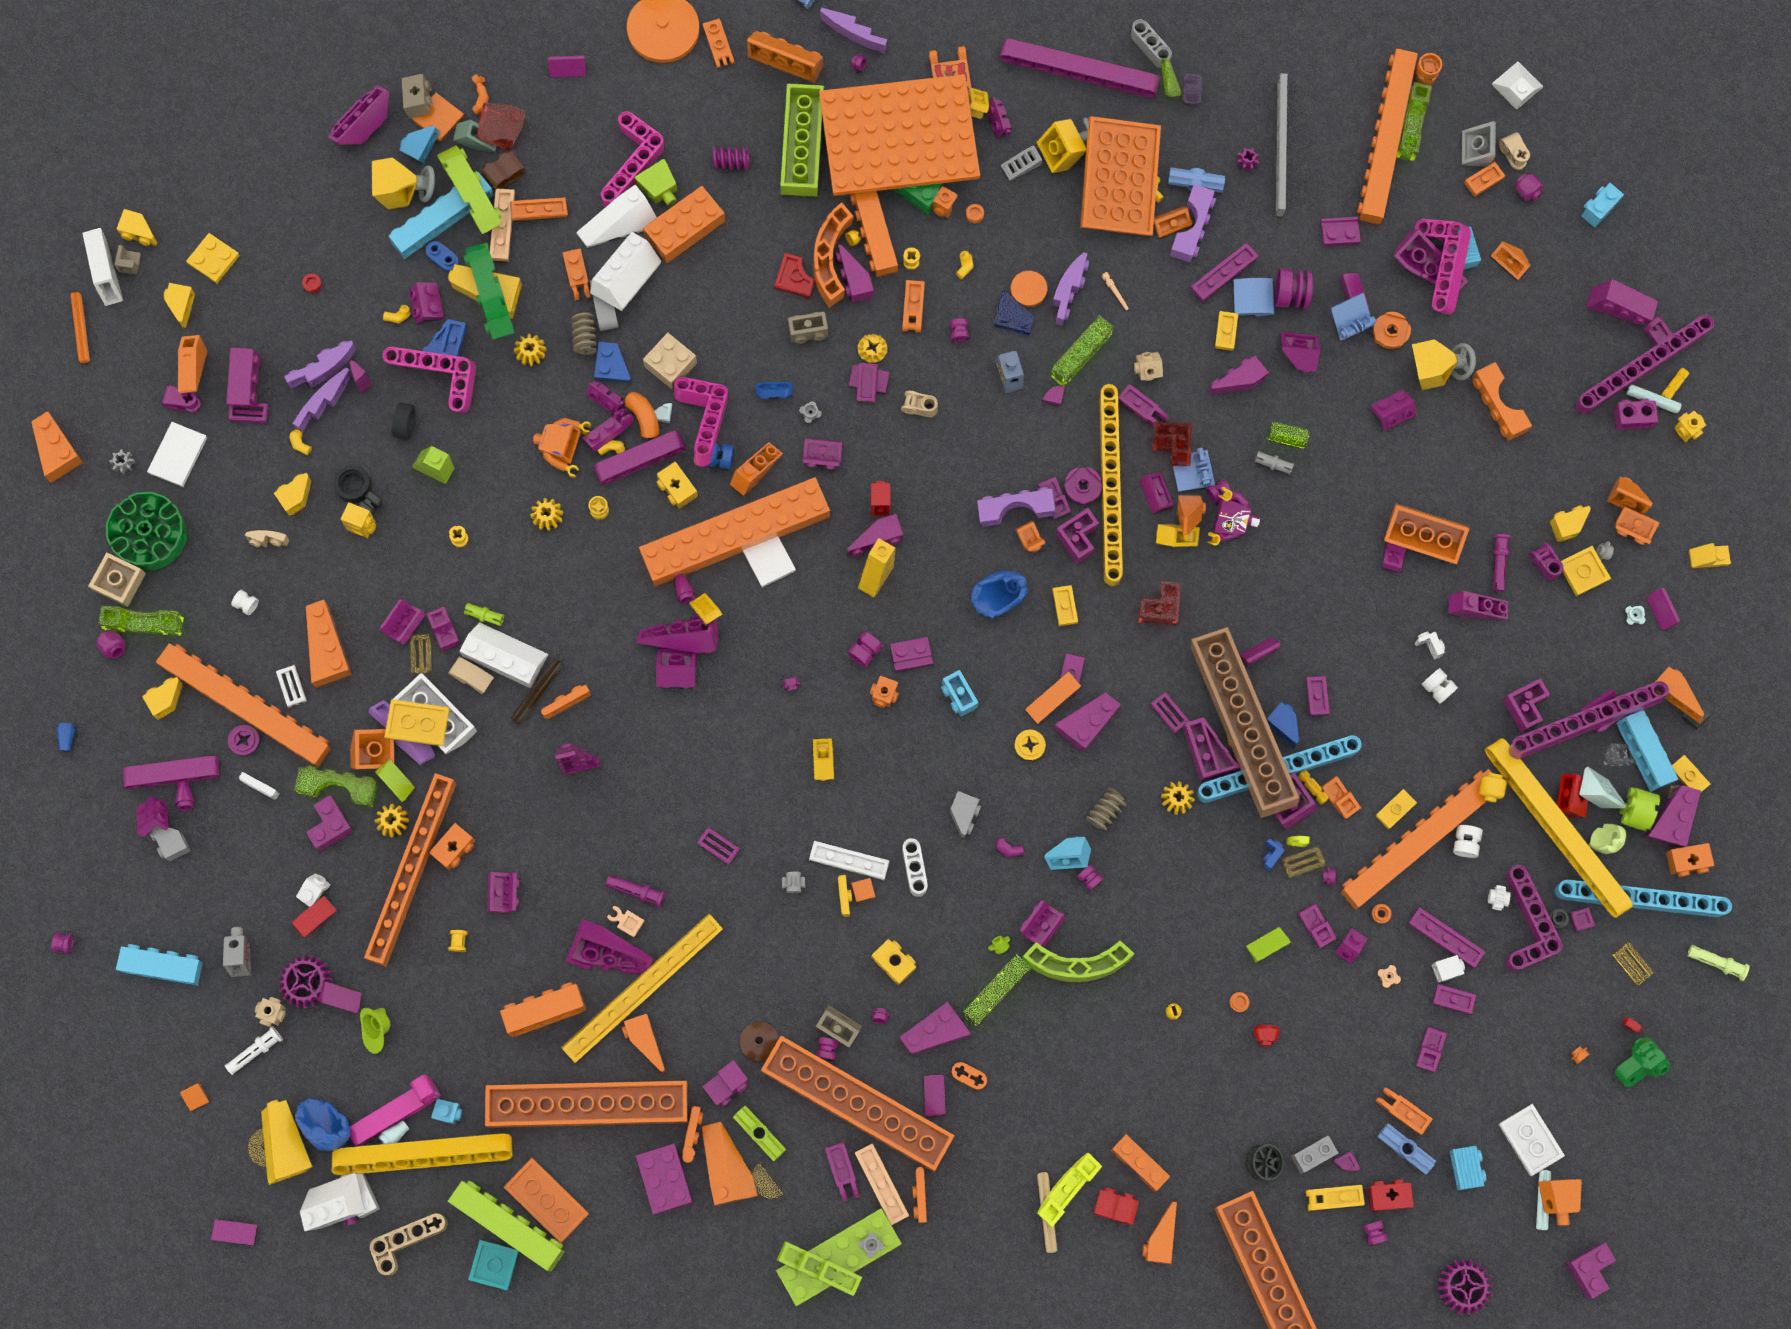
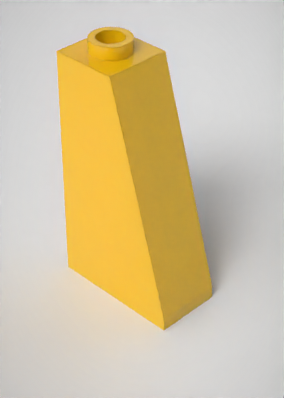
[448,264,522,319]
[858,538,895,598]
[261,1100,312,1185]

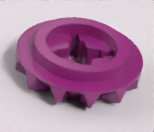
[228,725,260,756]

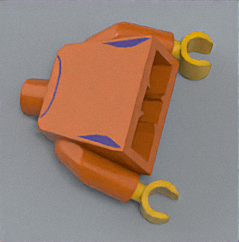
[533,418,591,478]

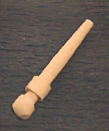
[1102,272,1129,311]

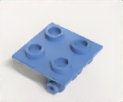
[1331,293,1376,341]
[1171,448,1215,492]

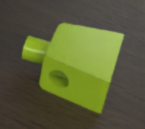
[635,159,677,206]

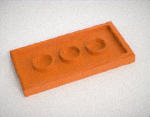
[504,1158,589,1243]

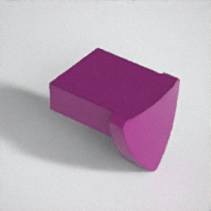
[1643,316,1673,345]

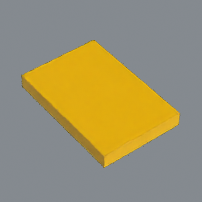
[385,699,450,746]

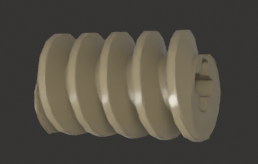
[571,313,597,355]
[1086,788,1126,831]

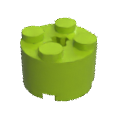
[1620,787,1660,831]

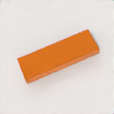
[510,198,568,221]
[1025,672,1082,724]

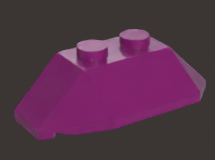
[328,85,389,145]

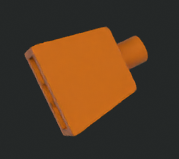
[1538,1179,1582,1225]

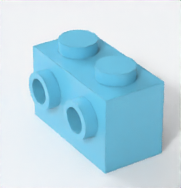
[1581,183,1624,228]
[941,670,978,717]

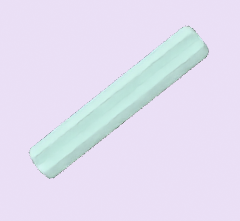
[1627,384,1681,413]
[1536,1170,1551,1230]

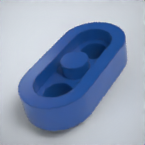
[426,241,459,272]
[755,382,793,399]

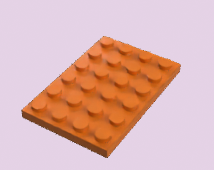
[1080,116,1161,236]

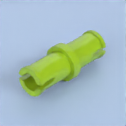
[464,603,504,626]

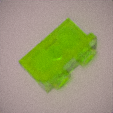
[1268,422,1309,448]

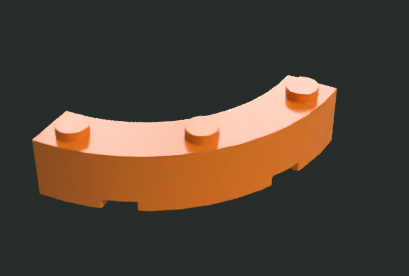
[813,202,853,308]

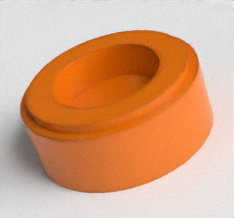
[966,204,984,224]

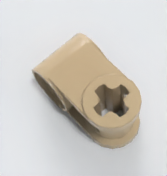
[1499,132,1530,170]
[901,391,938,417]

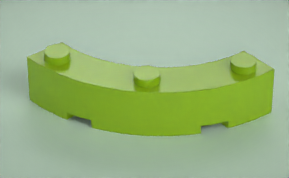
[437,145,502,234]
[1022,941,1134,982]

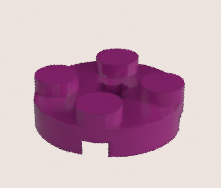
[1064,467,1102,506]

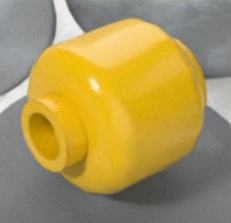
[1479,773,1507,802]

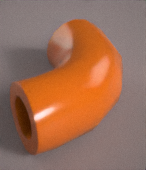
[625,392,660,438]

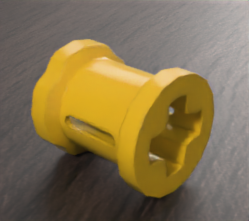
[903,248,920,270]
[449,526,468,547]
[448,930,467,952]

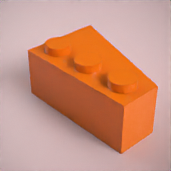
[31,411,83,483]

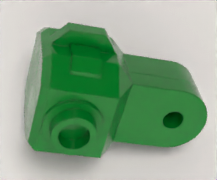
[1615,1037,1670,1087]

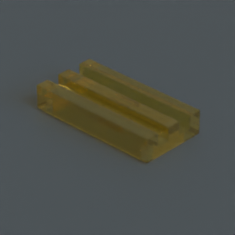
[410,634,432,674]
[1282,846,1326,878]
[1612,942,1654,985]

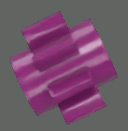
[1237,148,1259,171]

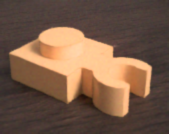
[607,906,644,938]

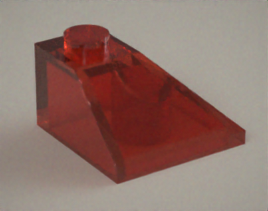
[477,103,526,150]

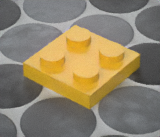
[186,233,240,284]
[1561,546,1611,596]

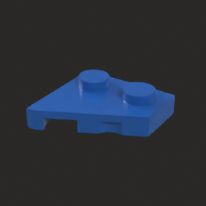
[422,319,467,356]
[594,342,631,383]

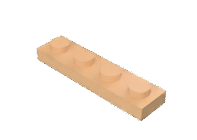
[490,189,515,262]
[855,1143,909,1225]

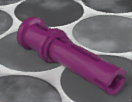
[1493,534,1511,592]
[606,874,666,908]

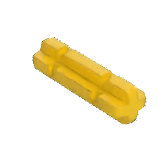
[1661,368,1689,399]
[1298,770,1329,804]

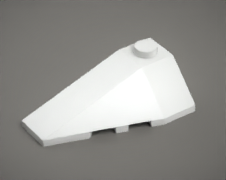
[576,185,657,248]

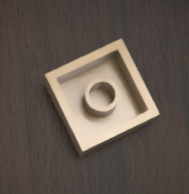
[643,333,697,390]
[88,553,146,607]

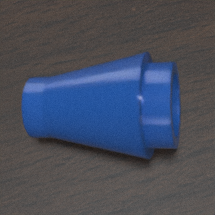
[56,723,76,751]

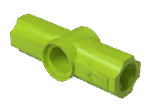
[733,1105,786,1162]

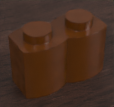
[481,151,525,192]

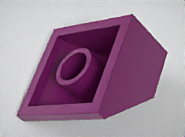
[1281,331,1320,372]

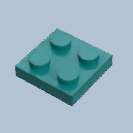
[468,1240,519,1290]

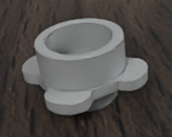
[799,401,821,423]
[1596,541,1614,560]
[859,1233,884,1258]

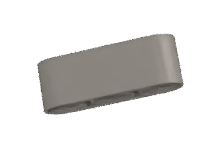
[1131,19,1172,69]
[590,280,618,331]

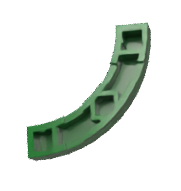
[463,242,514,339]

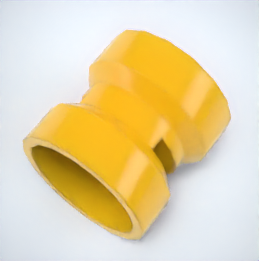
[589,496,609,520]

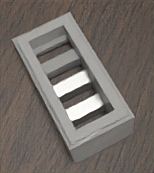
[1001,145,1042,181]

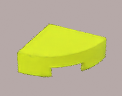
[1287,836,1309,847]

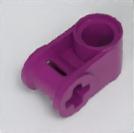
[161,386,201,413]
[1529,543,1563,581]

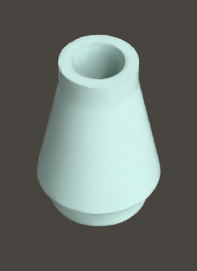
[378,1120,409,1144]

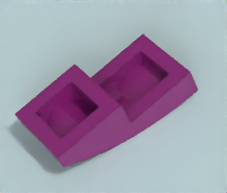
[1037,477,1071,519]
[1382,542,1407,572]
[427,607,460,651]
[1297,903,1336,948]
[1416,1026,1447,1072]
[211,1220,257,1245]

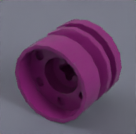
[1275,268,1313,309]

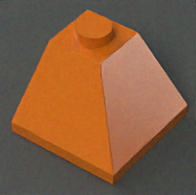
[1607,477,1653,515]
[350,729,394,769]

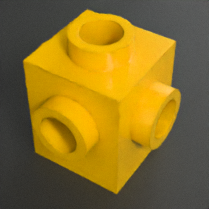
[1674,411,1706,443]

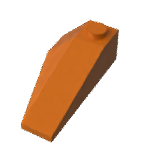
[702,1122,758,1205]

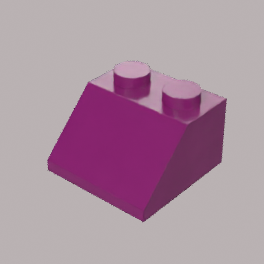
[656,647,696,688]

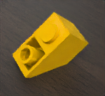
[117,209,157,246]
[274,473,312,517]
[1550,505,1591,543]
[142,677,183,720]

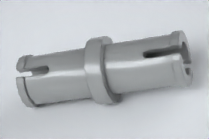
[1255,451,1294,475]

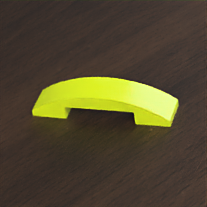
[1037,1153,1102,1227]

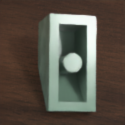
[453,120,499,152]

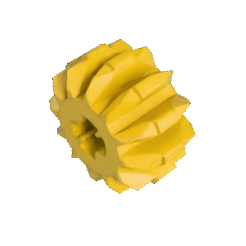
[514,334,547,366]
[530,498,563,531]
[1161,781,1194,815]
[375,804,409,838]

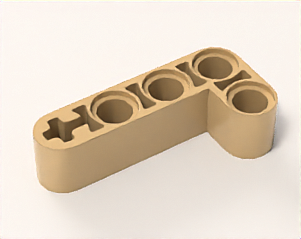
[370,1213,448,1276]

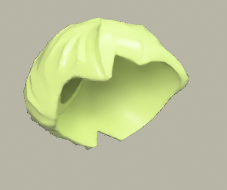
[1588,823,1626,854]

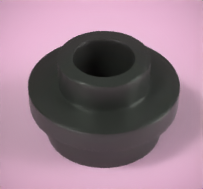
[1549,909,1569,929]

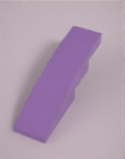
[820,7,887,54]
[292,368,352,433]

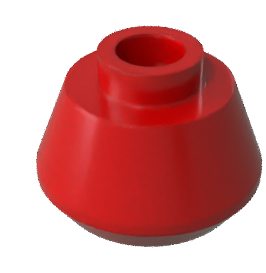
[1253,1025,1280,1047]

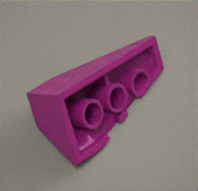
[1393,229,1468,291]
[637,614,719,653]
[555,743,601,775]
[566,919,653,974]

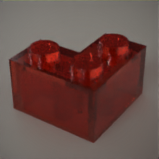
[1153,422,1192,466]
[1138,581,1181,626]

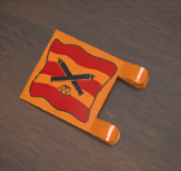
[929,46,972,93]

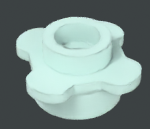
[1625,606,1646,625]

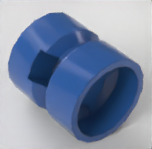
[707,443,734,470]

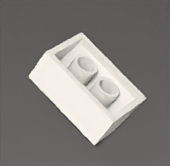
[300,1173,365,1231]

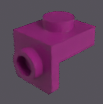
[1335,928,1368,963]

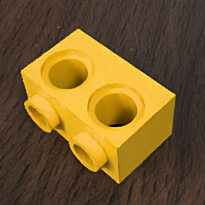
[341,502,376,538]

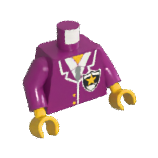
[1207,487,1260,545]

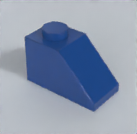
[1266,702,1299,748]

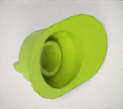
[360,1008,390,1054]

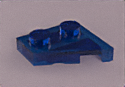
[994,291,1034,335]

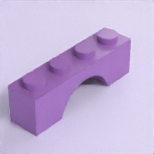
[1170,184,1216,263]
[977,487,1057,527]

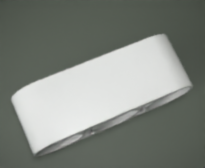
[902,839,927,897]

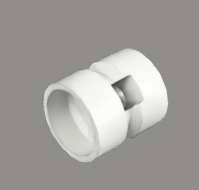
[1421,668,1458,704]
[1453,825,1483,858]

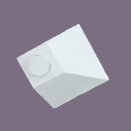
[1492,62,1543,110]

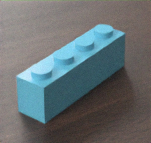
[1616,710,1678,792]
[116,944,203,986]

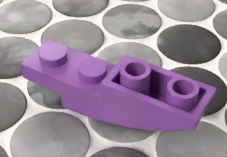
[1052,253,1089,326]
[285,340,356,389]
[369,700,435,765]

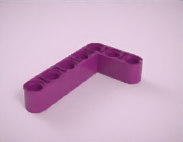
[1505,865,1562,972]

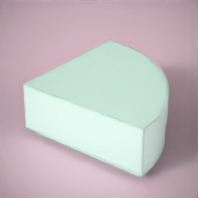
[655,403,673,423]

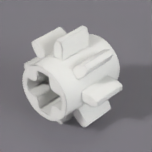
[1488,885,1510,911]

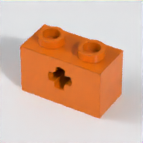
[429,823,475,870]
[1666,843,1714,877]

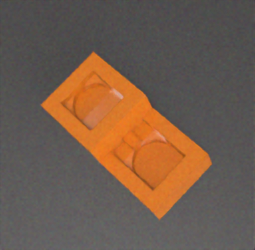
[1321,776,1361,819]

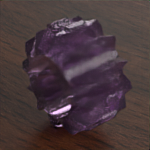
[1183,73,1202,104]

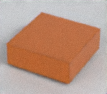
[851,878,875,903]

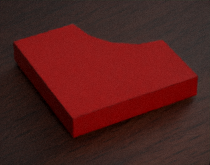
[774,253,815,298]

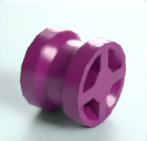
[51,932,74,954]

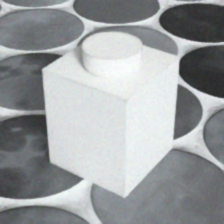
[1432,955,1465,983]

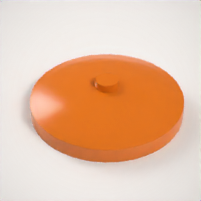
[627,0,700,63]

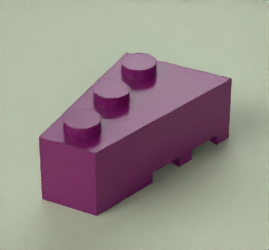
[226,348,261,408]
[1053,693,1121,753]
[1183,718,1240,782]
[1643,785,1701,848]
[899,1002,971,1055]

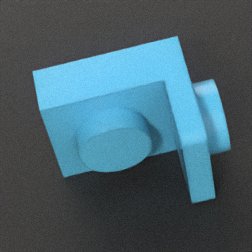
[431,1099,463,1125]

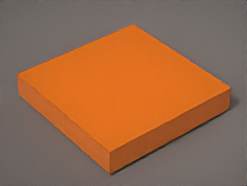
[412,93,465,143]

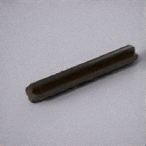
[511,659,563,724]

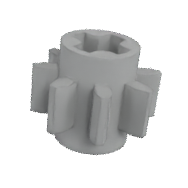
[109,449,135,475]
[782,872,805,893]

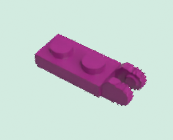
[1118,384,1169,430]
[583,408,634,452]
[825,1142,859,1202]

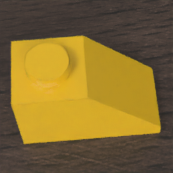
[164,283,195,328]
[1156,524,1200,547]
[813,739,834,781]

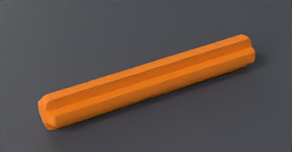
[70,292,90,363]

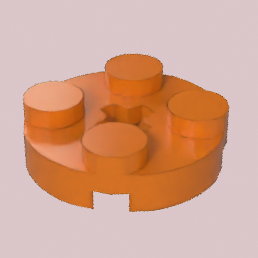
[1373,312,1411,349]

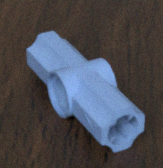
[1168,167,1225,193]
[1377,1123,1436,1175]

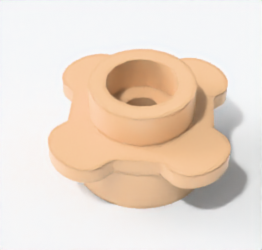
[1378,965,1401,988]

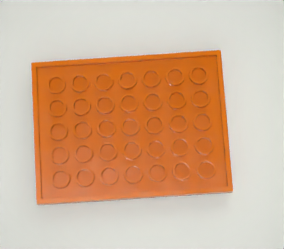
[819,74,980,196]

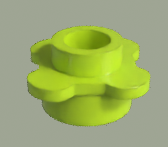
[989,936,1010,954]

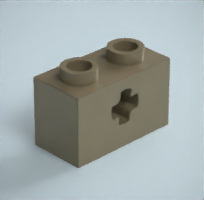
[402,74,433,119]
[816,1005,862,1047]

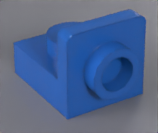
[1263,839,1285,872]

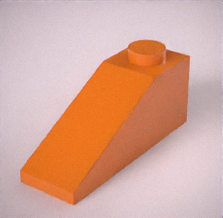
[1177,495,1206,535]
[1654,667,1704,724]
[622,1014,666,1073]
[1142,1202,1177,1264]

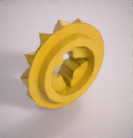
[858,333,887,363]
[1015,730,1046,761]

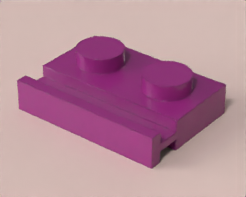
[1320,217,1361,247]
[890,637,933,672]

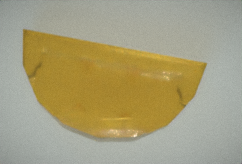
[752,1162,784,1199]

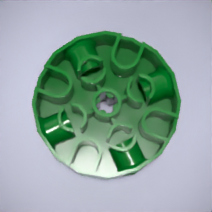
[106,492,187,571]

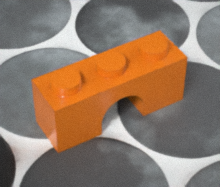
[1110,1134,1170,1192]

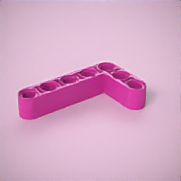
[601,111,664,208]
[1415,219,1471,315]
[383,347,476,413]
[674,377,728,467]
[350,1075,441,1147]

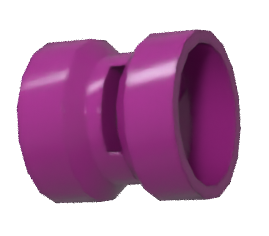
[950,318,970,343]
[1206,479,1231,504]
[1077,864,1104,891]
[816,1037,839,1061]
[1363,1221,1388,1246]

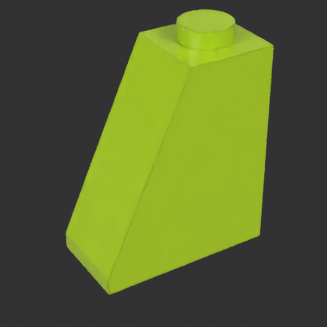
[412,446,455,484]

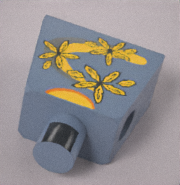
[995,351,1024,393]

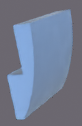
[1234,278,1275,317]

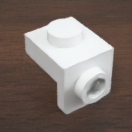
[1415,632,1445,660]
[296,874,330,907]

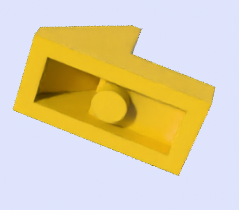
[968,88,989,119]
[1689,543,1731,568]

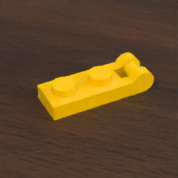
[1306,1185,1365,1211]

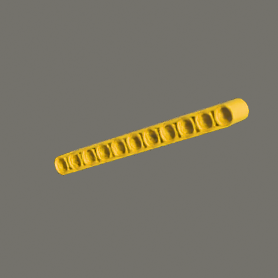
[1099,384,1123,586]
[1485,738,1633,918]

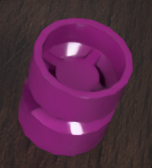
[847,631,883,667]

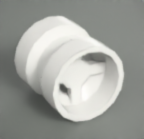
[231,590,259,616]

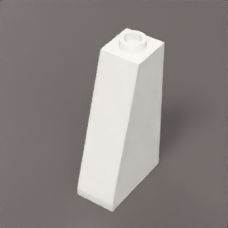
[83,228,123,306]

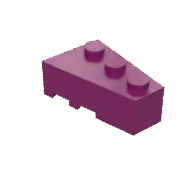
[1586,279,1658,325]

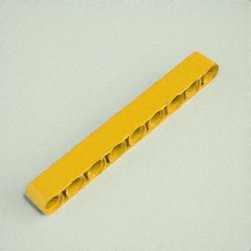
[332,1134,512,1175]

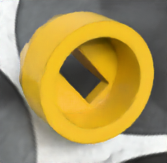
[845,230,861,247]
[1165,1003,1182,1020]

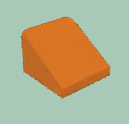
[180,1083,209,1111]

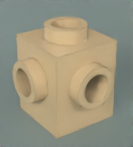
[1134,352,1163,381]
[255,997,286,1027]

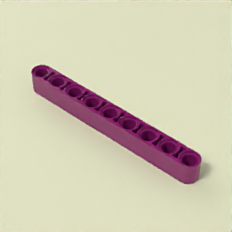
[999,39,1160,98]
[1575,315,1714,414]
[1509,681,1669,759]

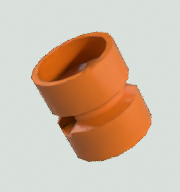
[1414,53,1442,86]

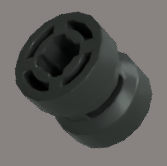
[357,491,383,516]

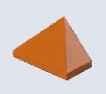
[1491,242,1530,280]

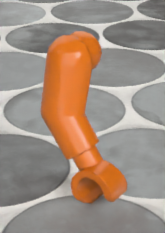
[471,74,489,115]

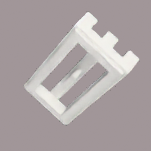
[276,665,307,708]
[239,772,279,800]

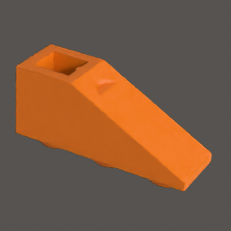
[178,335,208,393]
[730,442,783,496]

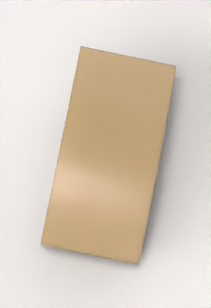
[245,530,290,547]
[448,657,494,694]

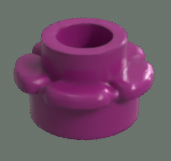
[851,54,867,72]
[782,677,801,691]
[1323,867,1336,886]
[871,1008,890,1024]

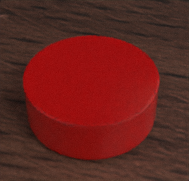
[302,274,322,293]
[1622,1017,1643,1034]

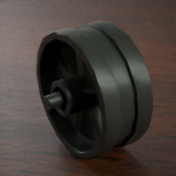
[1246,1144,1284,1181]

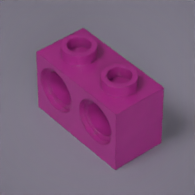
[1614,399,1658,430]

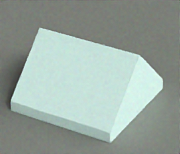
[1579,767,1627,808]

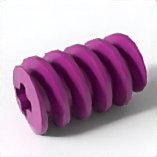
[713,146,750,170]

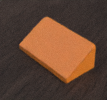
[1153,206,1193,238]

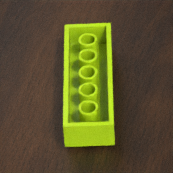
[780,84,824,197]
[448,1181,565,1272]
[776,1208,902,1307]

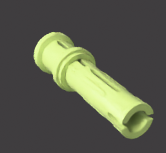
[1687,945,1750,981]

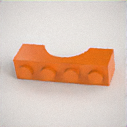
[1472,362,1532,441]

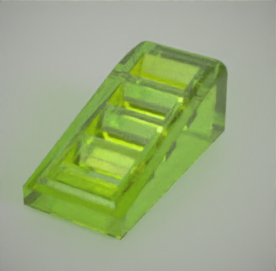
[1161,58,1182,97]

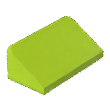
[375,759,415,802]
[1246,927,1291,963]

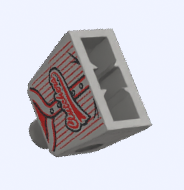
[223,927,251,977]

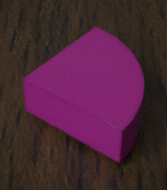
[1042,386,1065,406]
[1333,1151,1360,1172]

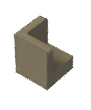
[114,245,141,275]

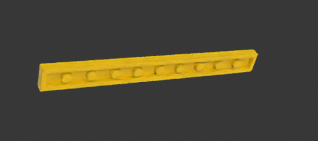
[561,914,723,1063]

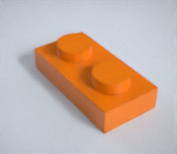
[1464,162,1505,197]

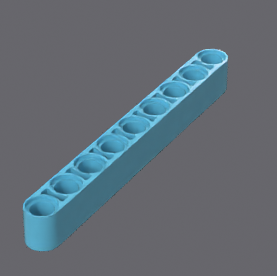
[1197,736,1362,803]
[1554,880,1732,917]

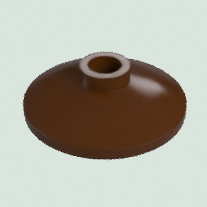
[740,1022,779,1062]

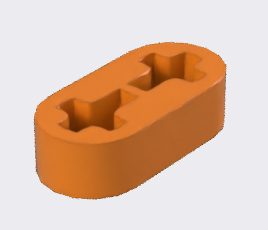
[951,1062,987,1090]

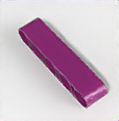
[593,431,686,485]
[122,756,220,789]

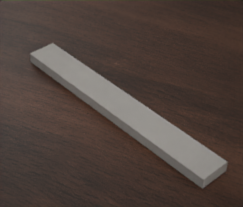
[1276,73,1287,217]

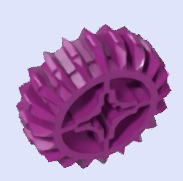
[278,955,333,1009]
[1438,1259,1493,1315]

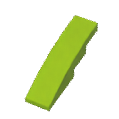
[777,1241,862,1296]

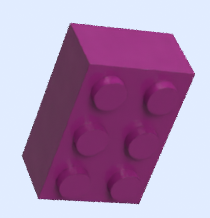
[636,1143,693,1215]

